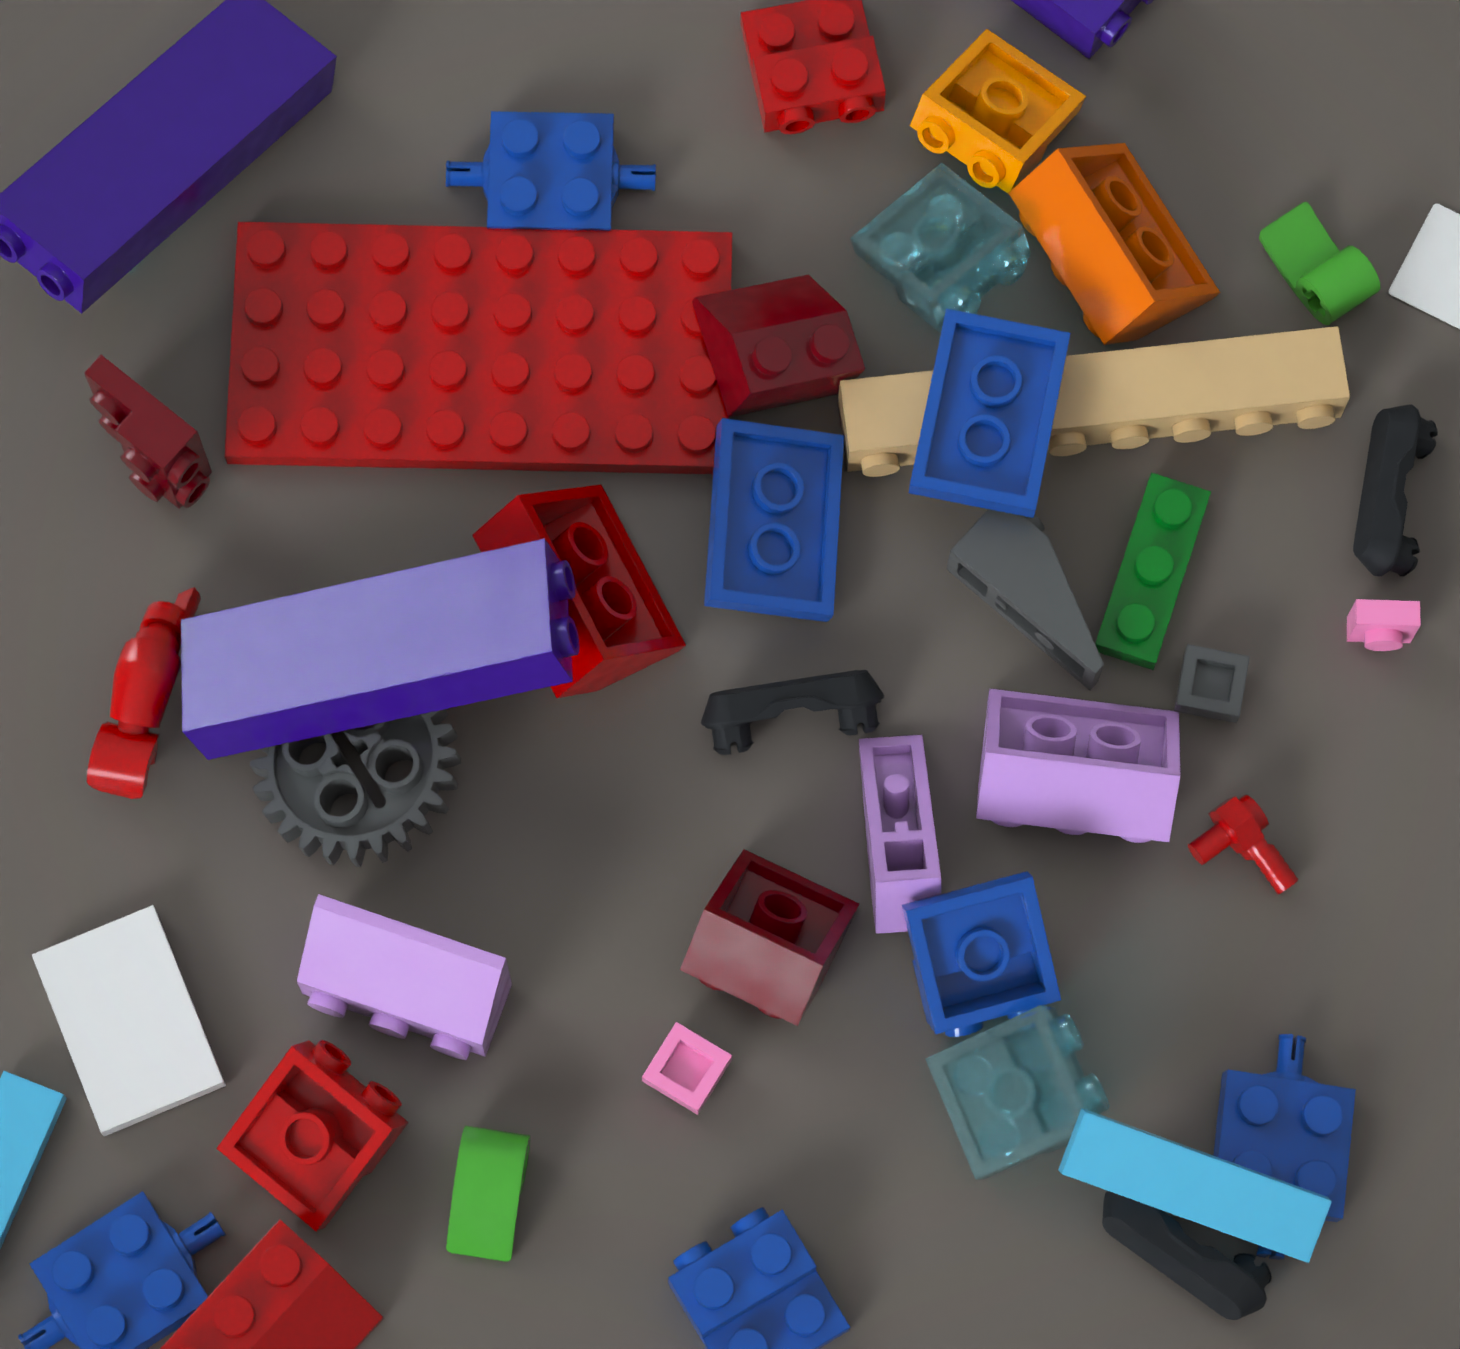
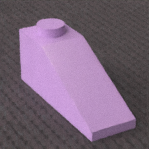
[859,735,941,934]

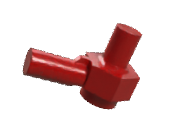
[1188,795,1299,894]

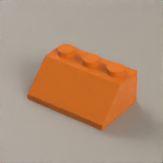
[1009,143,1221,345]

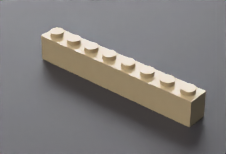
[838,326,1350,477]

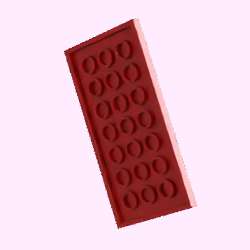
[225,222,732,475]

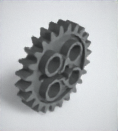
[250,709,461,867]

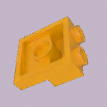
[910,29,1086,194]

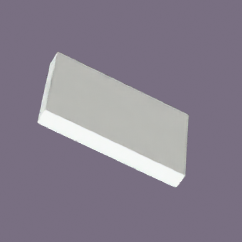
[32,905,226,1136]

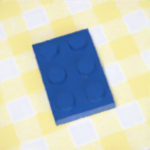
[909,308,1071,518]
[704,418,844,622]

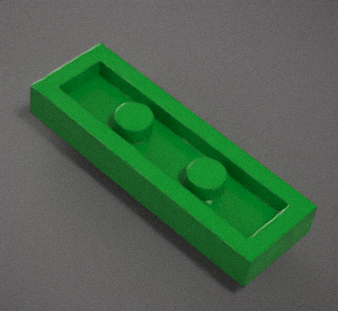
[1095,472,1211,670]

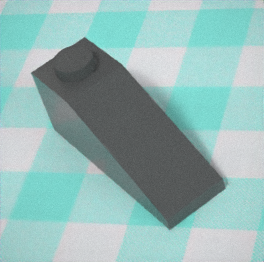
[947,509,1104,690]

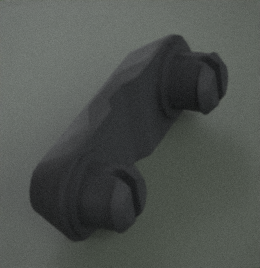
[1353,405,1438,577]
[701,670,884,755]
[1102,1191,1272,1320]

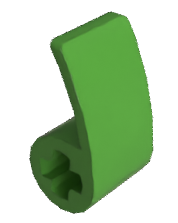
[1259,202,1381,325]
[446,1125,531,1261]

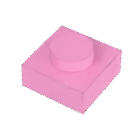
[1347,599,1421,651]
[642,1022,732,1115]

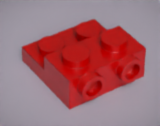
[740,0,886,134]
[216,1040,409,1232]

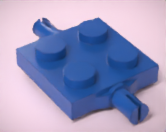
[446,111,656,231]
[1213,1034,1356,1259]
[18,1191,226,1349]

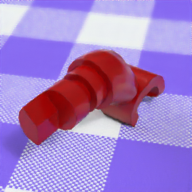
[87,587,201,799]

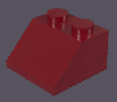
[692,274,865,418]
[680,849,859,1026]

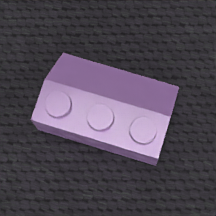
[976,689,1180,843]
[297,894,512,1060]

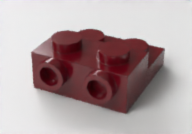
[84,355,212,509]

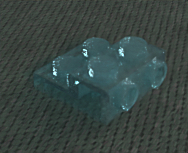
[850,162,1031,333]
[925,1005,1109,1180]

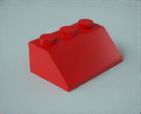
[472,484,686,698]
[160,1219,384,1349]

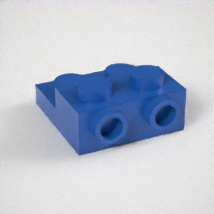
[902,871,1061,1037]
[668,1207,851,1349]

